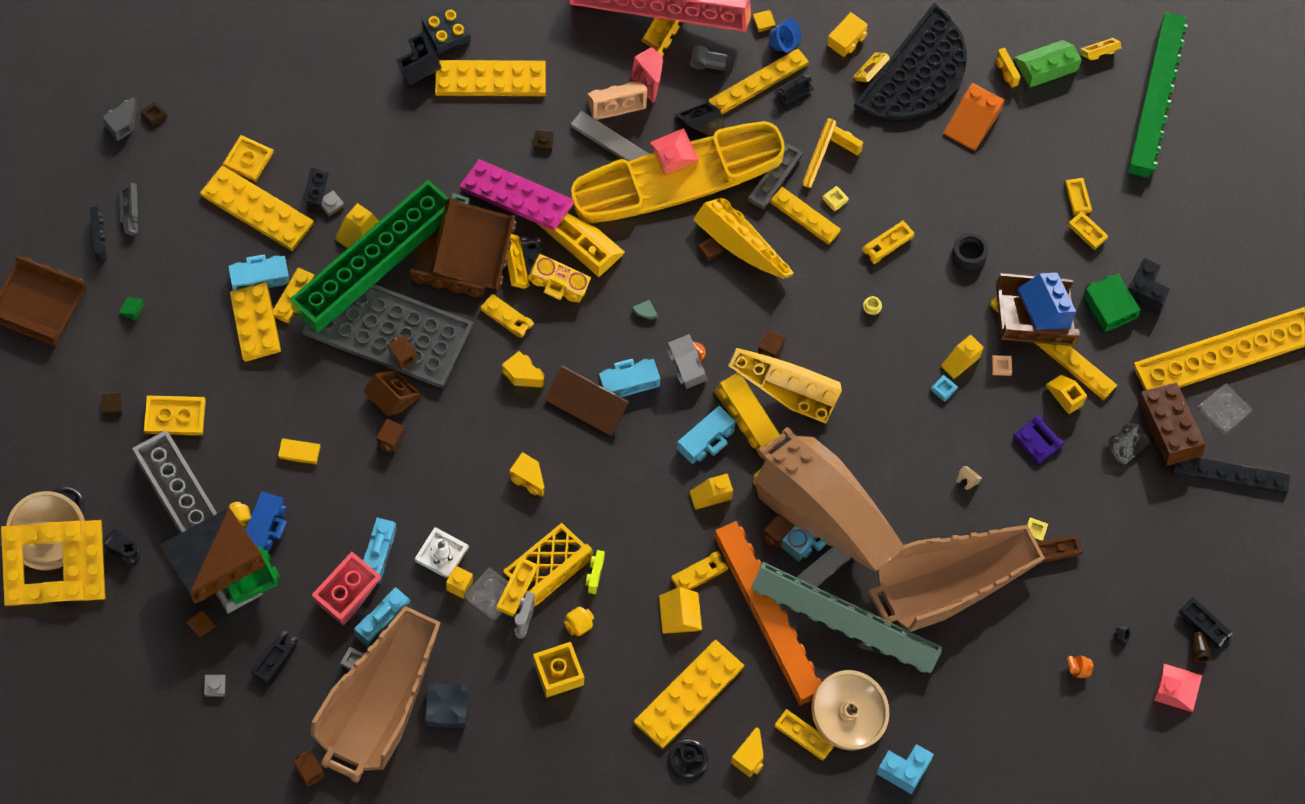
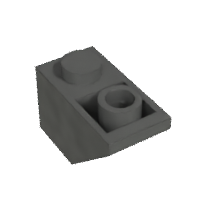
[103,97,137,141]

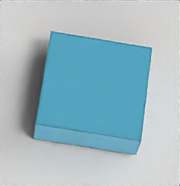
[931,375,958,402]

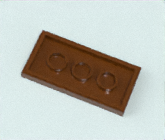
[545,366,629,436]

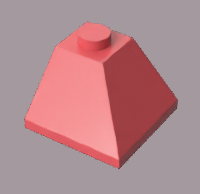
[631,47,663,103]
[650,128,699,175]
[1154,664,1202,712]

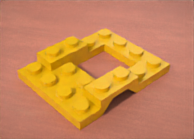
[1,520,106,606]

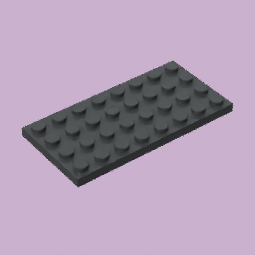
[303,284,474,389]

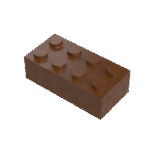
[1139,382,1206,466]

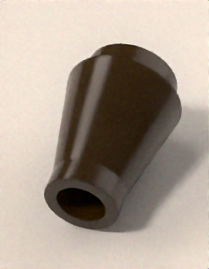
[1192,632,1212,663]

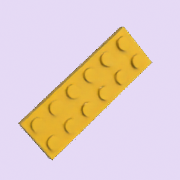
[435,60,546,96]
[200,165,314,251]
[634,639,745,749]

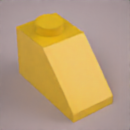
[941,335,984,379]
[689,474,733,510]
[731,727,764,777]

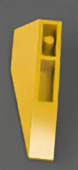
[693,198,794,279]
[538,213,625,277]
[728,348,842,424]

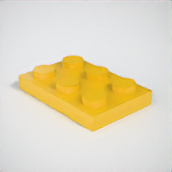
[144,396,206,436]

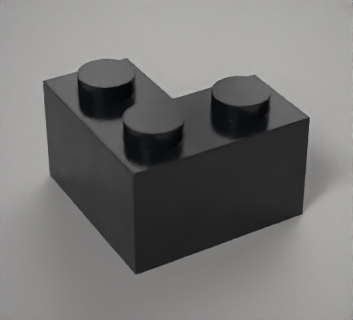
[396,31,442,85]
[1128,258,1170,313]

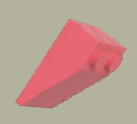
[312,552,381,626]

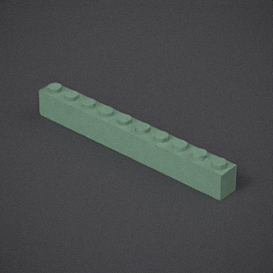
[751,562,942,673]

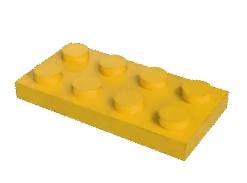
[230,282,281,362]

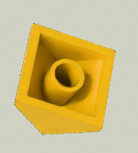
[659,587,702,634]

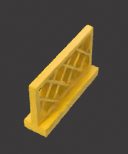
[503,523,593,606]

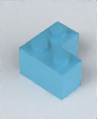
[877,744,934,794]

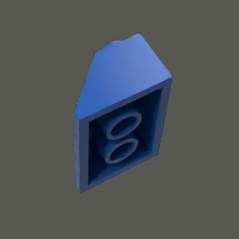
[1017,273,1076,330]

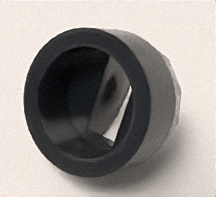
[1114,626,1131,643]

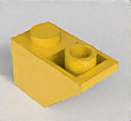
[502,351,545,388]
[1046,375,1087,415]
[510,452,544,497]

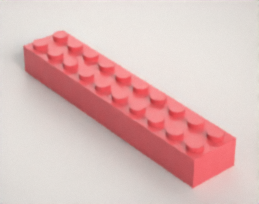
[570,0,751,32]

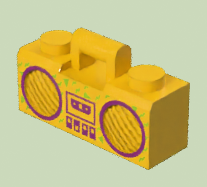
[527,254,591,303]

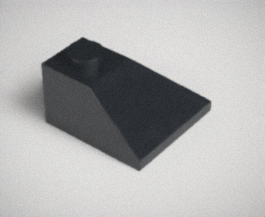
[675,102,725,136]

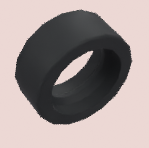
[952,232,989,270]

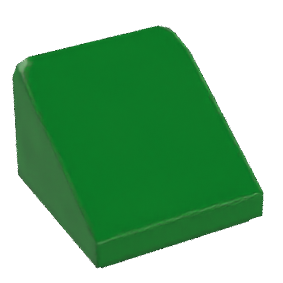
[119,297,145,321]

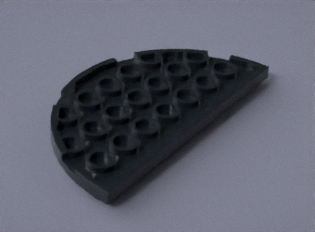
[854,3,967,120]

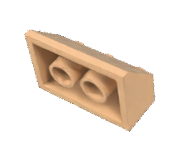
[587,81,647,120]

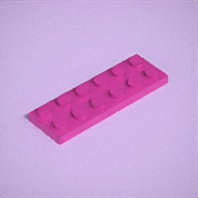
[459,159,574,231]

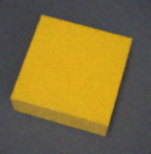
[753,10,776,32]

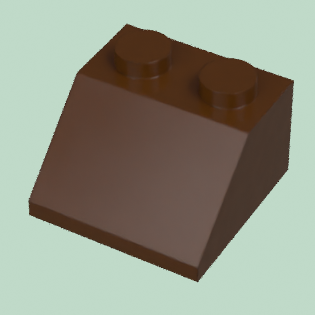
[363,370,422,417]

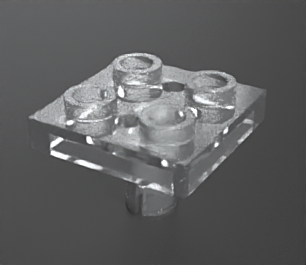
[1198,383,1253,435]
[464,567,508,621]

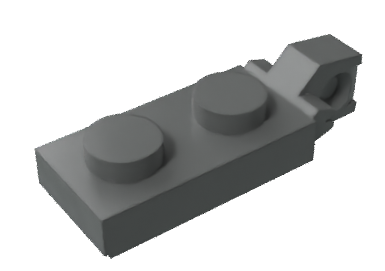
[119,182,138,236]

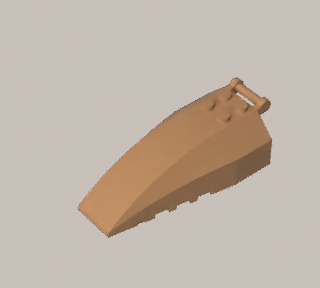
[755,427,905,572]
[866,525,1045,632]
[311,606,440,783]

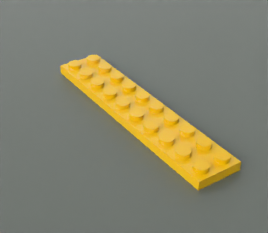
[1133,307,1305,391]

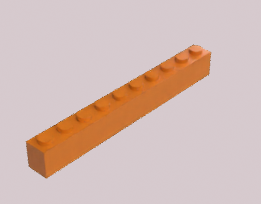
[714,521,822,706]

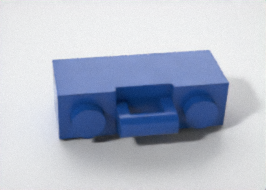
[245,491,287,552]

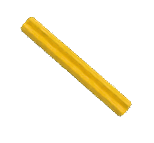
[802,118,836,188]

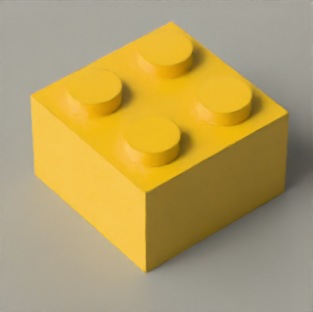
[533,642,584,698]

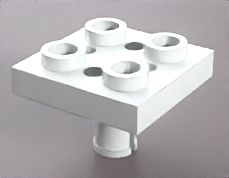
[415,527,469,579]

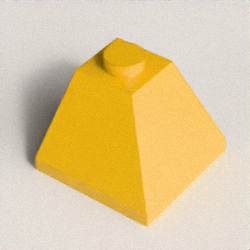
[335,203,379,249]

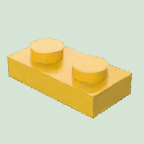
[1080,38,1122,60]
[995,47,1021,88]
[1068,211,1108,250]

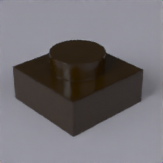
[534,130,554,151]

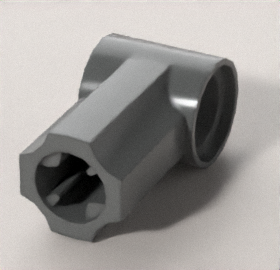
[689,46,727,71]

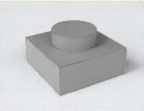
[321,191,344,217]
[340,647,364,670]
[204,675,226,696]

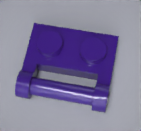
[1013,414,1065,464]

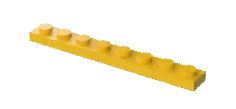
[990,296,1117,400]

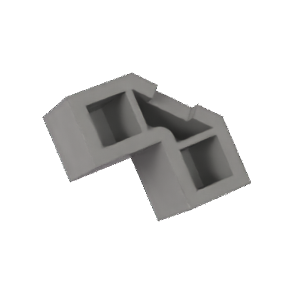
[667,334,708,389]

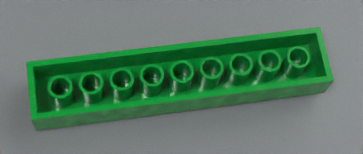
[289,180,449,333]

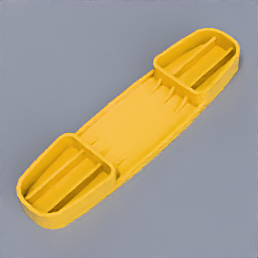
[571,121,785,224]

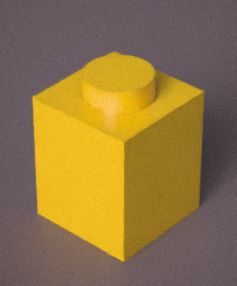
[446,566,473,599]

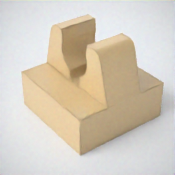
[956,466,982,490]

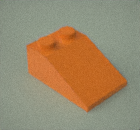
[943,83,1004,151]

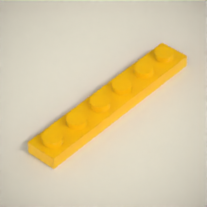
[708,49,809,115]

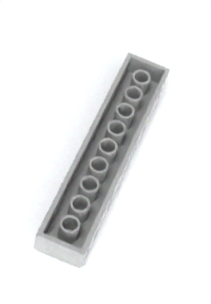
[132,430,263,614]

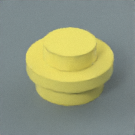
[863,296,882,315]

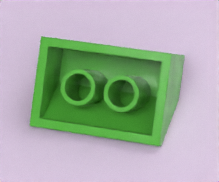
[1014,40,1082,88]

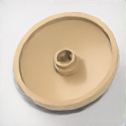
[6,491,85,570]
[812,670,889,751]

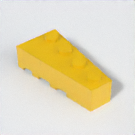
[713,372,779,450]

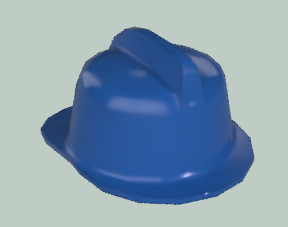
[767,18,802,53]

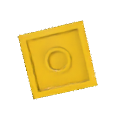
[223,135,274,182]

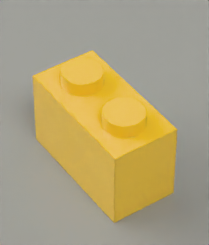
[827,12,868,57]

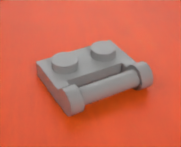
[515,592,535,638]

